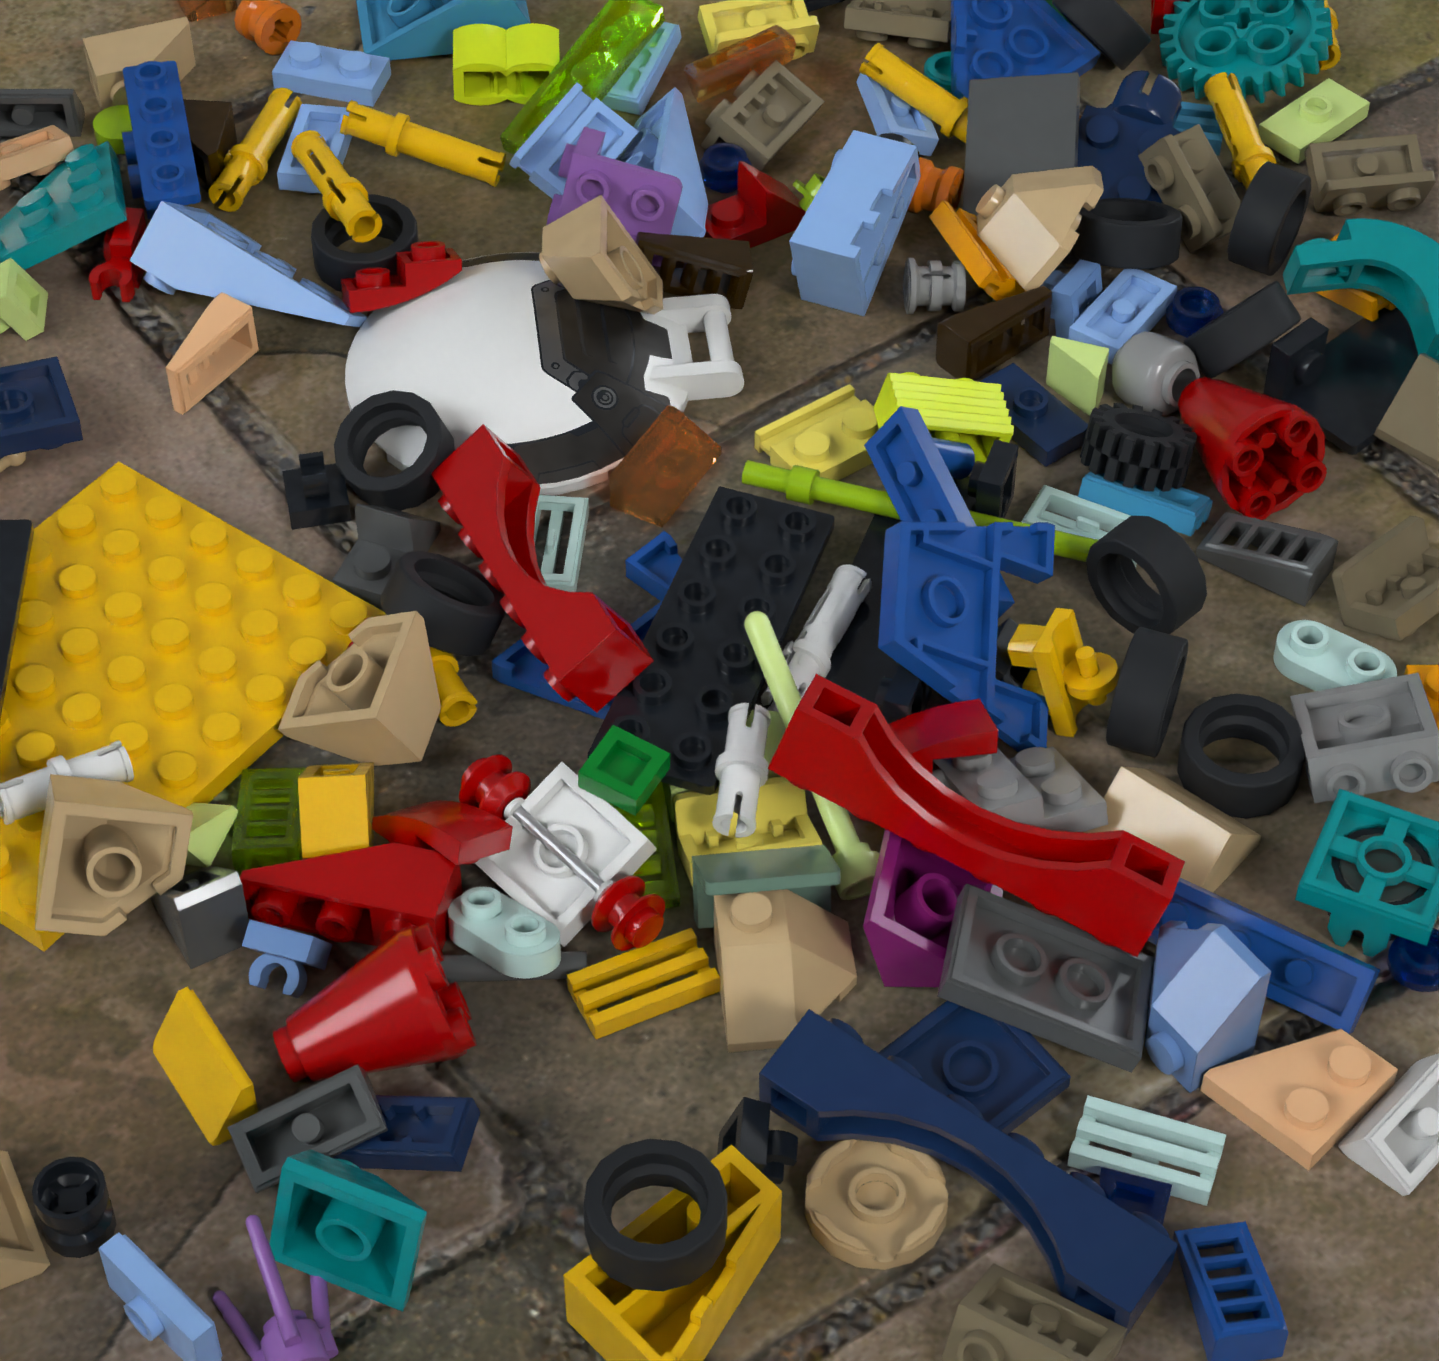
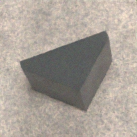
[150,865,249,969]

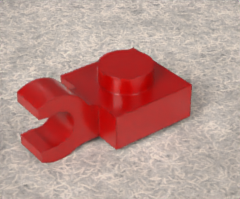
[89,208,147,302]

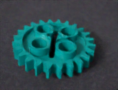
[1159,0,1333,103]

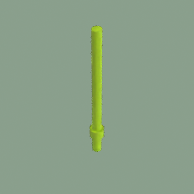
[742,460,1098,562]

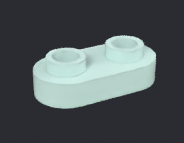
[1273,620,1397,691]
[448,887,561,979]

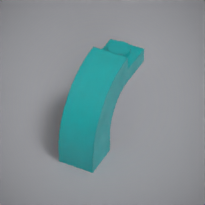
[1282,218,1439,360]

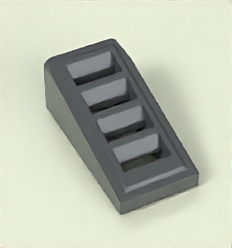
[1196,512,1338,607]

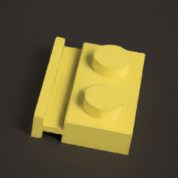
[754,384,879,481]

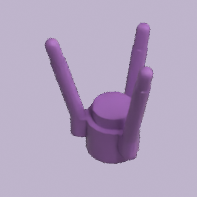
[212,1215,339,1361]

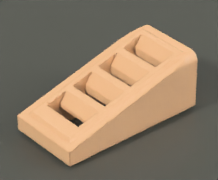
[166,292,259,415]

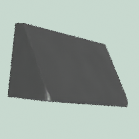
[0,89,85,137]
[228,1064,388,1194]

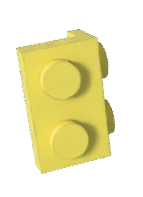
[698,0,820,70]
[672,776,822,887]

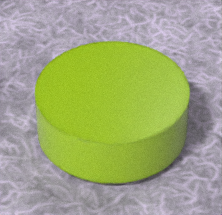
[93,105,132,154]

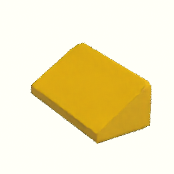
[153,986,258,1146]

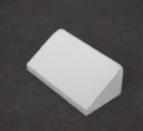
[1338,1053,1439,1196]

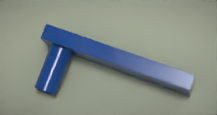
[864,406,1015,619]

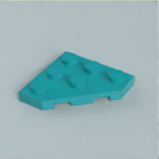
[0,141,127,270]

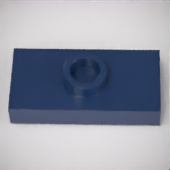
[979,363,1088,467]
[332,1095,481,1172]

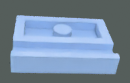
[509,82,639,199]

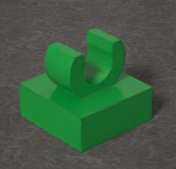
[578,725,671,816]

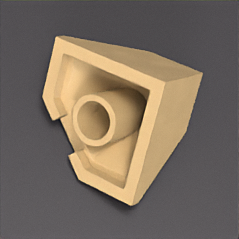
[976,166,1104,291]
[539,195,663,315]
[278,611,441,766]
[35,774,193,936]
[714,889,857,1053]

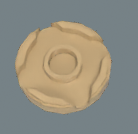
[804,1139,948,1270]

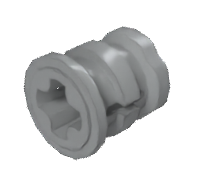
[903,257,966,314]

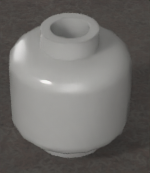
[1112,331,1200,416]

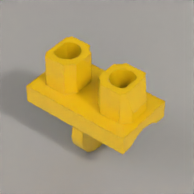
[1007,608,1120,738]

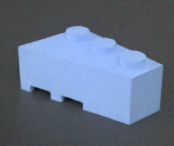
[789,130,921,316]

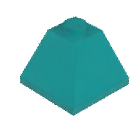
[269,1149,427,1312]

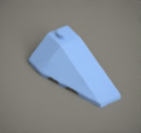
[618,87,708,237]
[130,201,367,327]

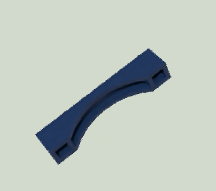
[759,1009,1178,1339]

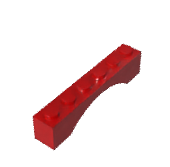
[432,424,654,713]
[768,674,1185,957]

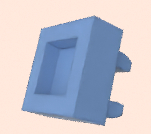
[1040,259,1103,339]
[242,919,332,998]

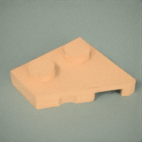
[1200,1029,1398,1171]

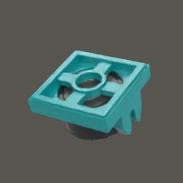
[1295,789,1439,957]

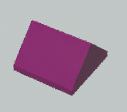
[863,829,1004,987]

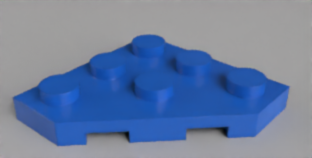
[951,0,1101,99]

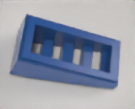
[1173,1221,1289,1361]

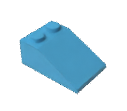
[356,0,531,60]

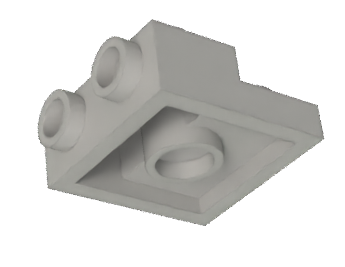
[1290,673,1439,803]
[932,746,1108,832]

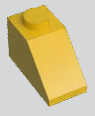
[298,762,374,858]

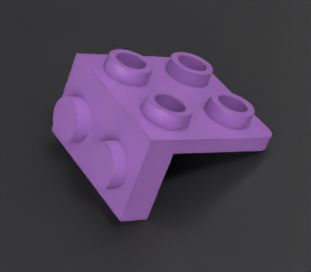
[546,127,683,266]

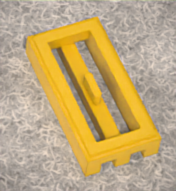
[567,928,720,1040]

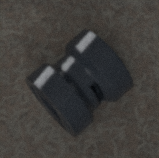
[32,1157,116,1258]

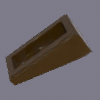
[635,232,754,309]
[936,286,1052,381]

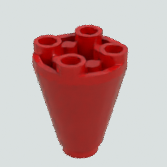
[1178,377,1327,520]
[273,923,477,1083]

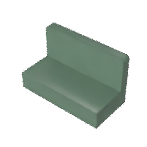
[692,845,841,929]

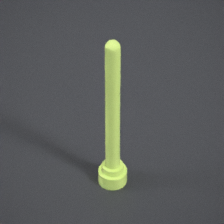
[744,611,880,900]

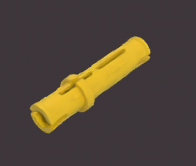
[859,43,968,144]
[1204,72,1276,191]
[208,88,302,212]
[340,100,507,187]
[291,130,382,243]

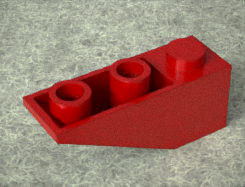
[240,842,463,950]

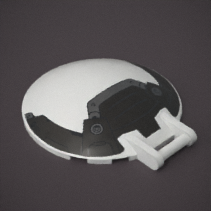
[345,252,744,496]

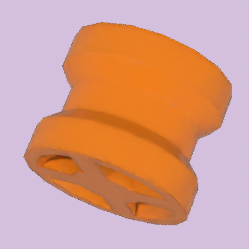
[234,0,302,55]
[907,157,964,214]

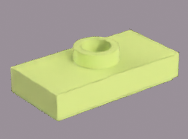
[1258,78,1370,164]

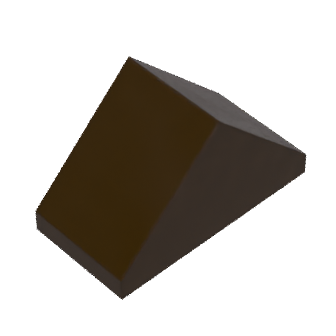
[183,99,238,195]

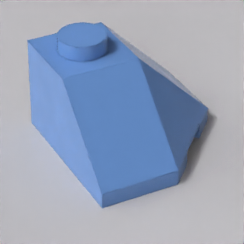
[1144,920,1271,1093]

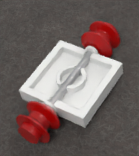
[459,754,665,951]

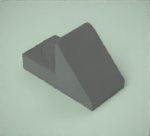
[332,504,441,612]

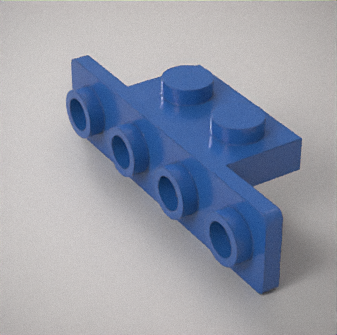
[122,61,201,220]

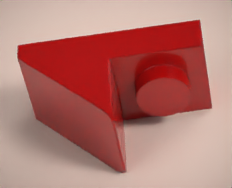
[704,161,806,248]

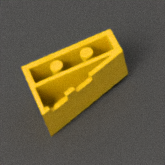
[563,1144,782,1361]

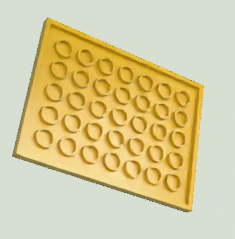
[0,461,386,952]

